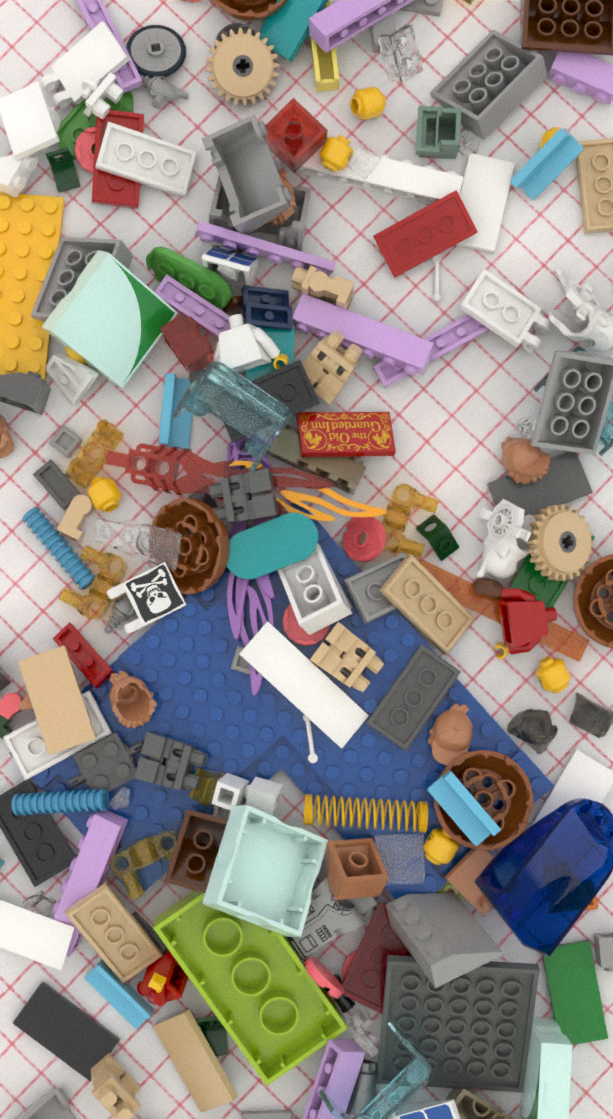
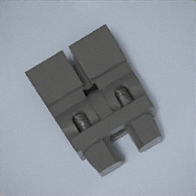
[209,468,279,523]
[134,732,208,790]

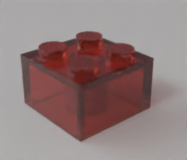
[265,98,328,174]
[160,313,214,377]

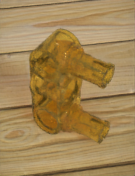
[65,419,124,489]
[382,483,439,558]
[59,545,128,620]
[110,829,179,900]

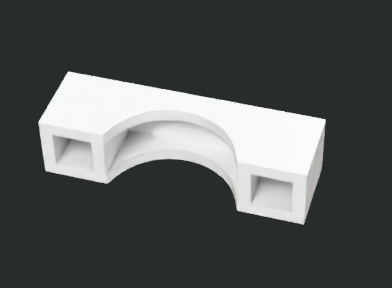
[0,106,62,198]
[211,773,249,820]

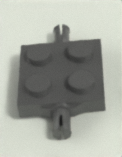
[68,731,143,792]

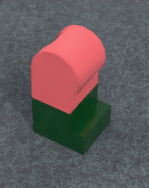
[0,693,24,739]

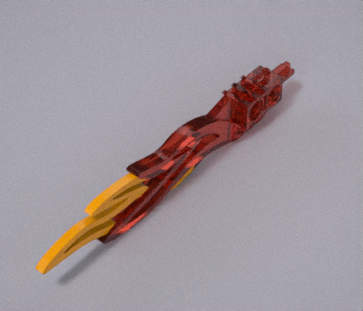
[105,444,387,521]

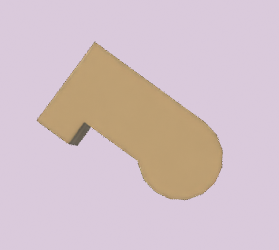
[57,495,94,542]

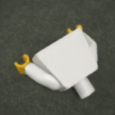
[213,314,289,386]

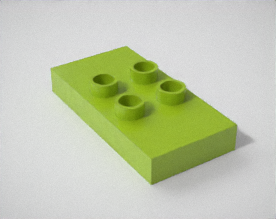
[153,891,348,1086]

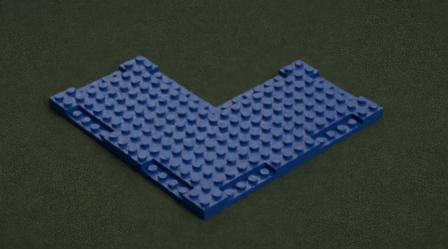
[10,503,554,899]

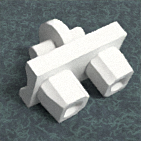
[81,72,123,119]

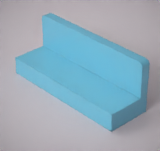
[510,128,584,200]
[159,373,196,449]
[427,770,501,846]
[84,959,155,1030]

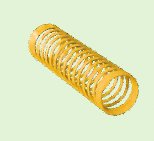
[303,793,428,833]

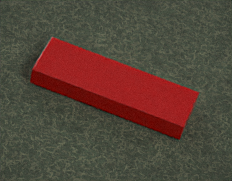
[53,622,115,689]

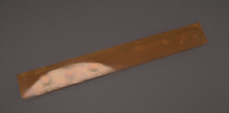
[417,557,590,662]

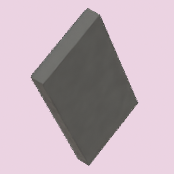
[487,451,593,516]
[366,644,461,751]

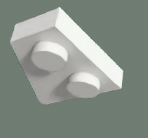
[46,352,99,404]

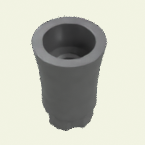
[346,1059,378,1117]

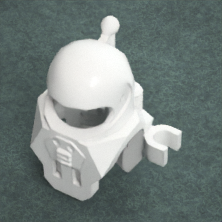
[549,280,613,352]
[476,499,536,579]

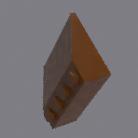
[520,0,613,55]

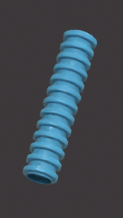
[22,507,97,590]
[12,789,109,816]

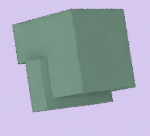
[415,106,461,159]

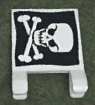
[107,562,186,633]

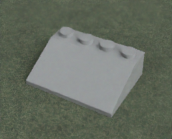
[430,30,548,140]
[31,237,133,322]
[530,350,613,455]
[385,892,503,988]

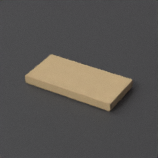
[576,138,613,234]
[379,554,475,654]
[18,645,97,755]
[65,882,163,984]
[153,1009,238,1112]

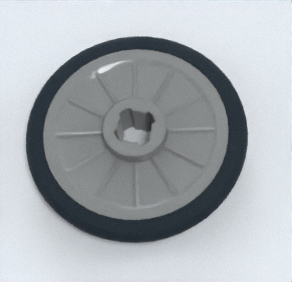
[126,25,186,78]

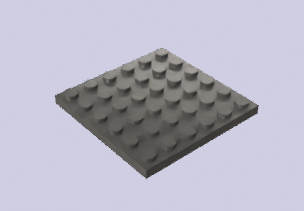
[377,955,540,1092]

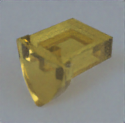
[189,768,225,805]

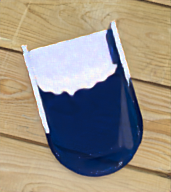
[475,798,613,957]

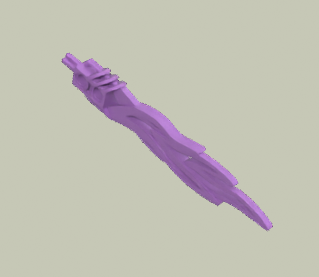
[224,433,276,696]

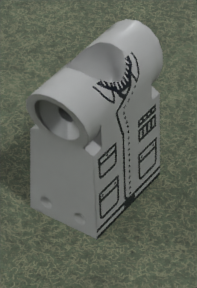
[286,876,365,960]

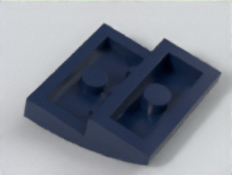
[241,285,293,331]

